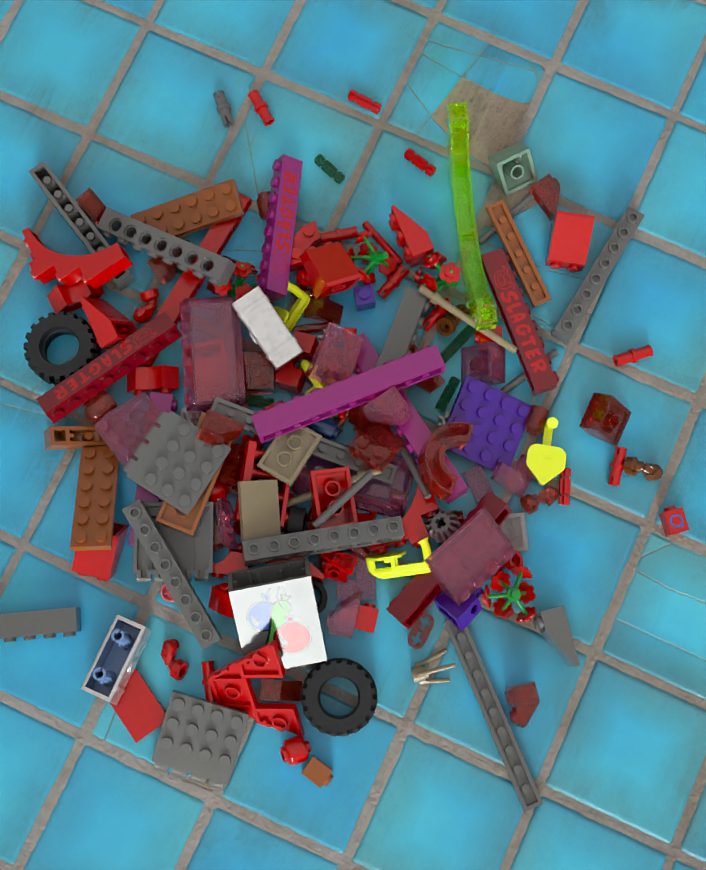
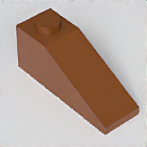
[44,426,108,450]

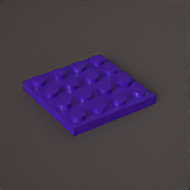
[438,375,533,477]

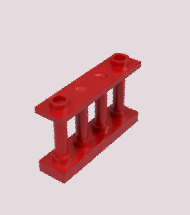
[233,440,290,528]

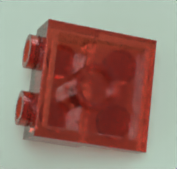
[349,421,404,472]

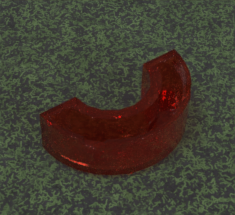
[418,421,474,502]

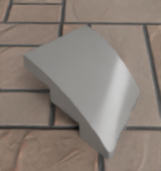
[474,512,530,556]

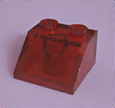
[579,392,631,446]

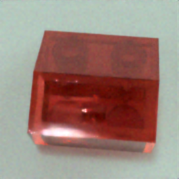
[504,681,540,728]

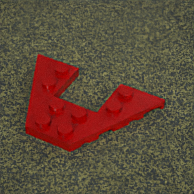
[208,640,305,738]

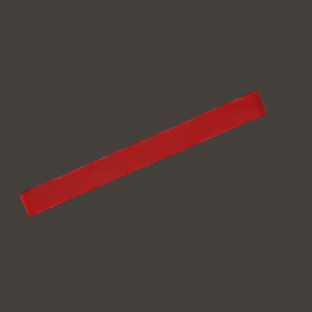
[140,192,252,367]

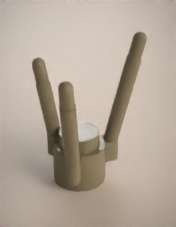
[411,649,456,685]

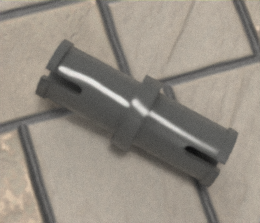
[213,90,235,128]

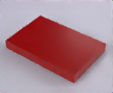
[109,669,166,743]

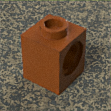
[301,755,334,788]

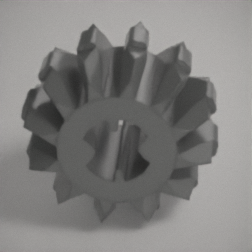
[426,509,461,543]

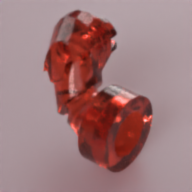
[520,486,559,514]

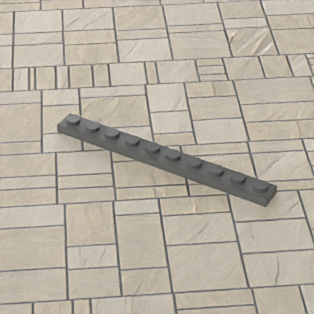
[208,397,398,485]
[443,620,543,812]

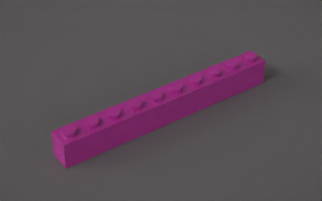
[351,333,468,504]
[251,345,445,443]

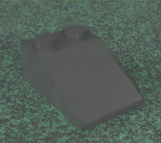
[533,606,580,666]

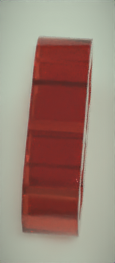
[407,613,434,649]

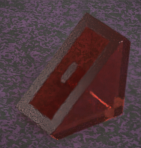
[303,297,344,325]

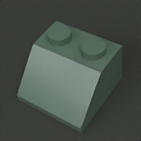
[487,141,538,196]

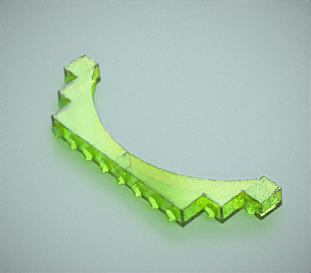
[446,101,498,331]

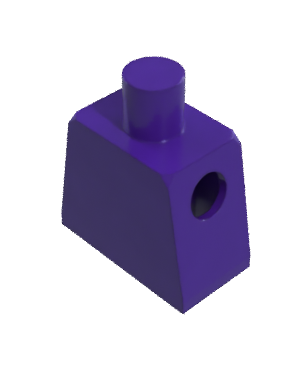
[434,583,484,631]

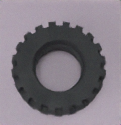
[23,311,102,386]
[301,658,377,737]

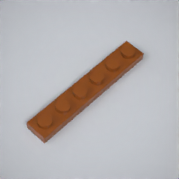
[485,199,551,308]

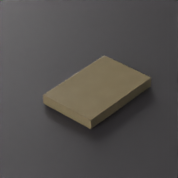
[257,426,322,487]
[238,480,281,542]

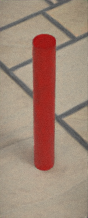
[362,221,403,266]

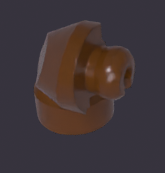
[436,304,471,337]
[624,456,663,481]

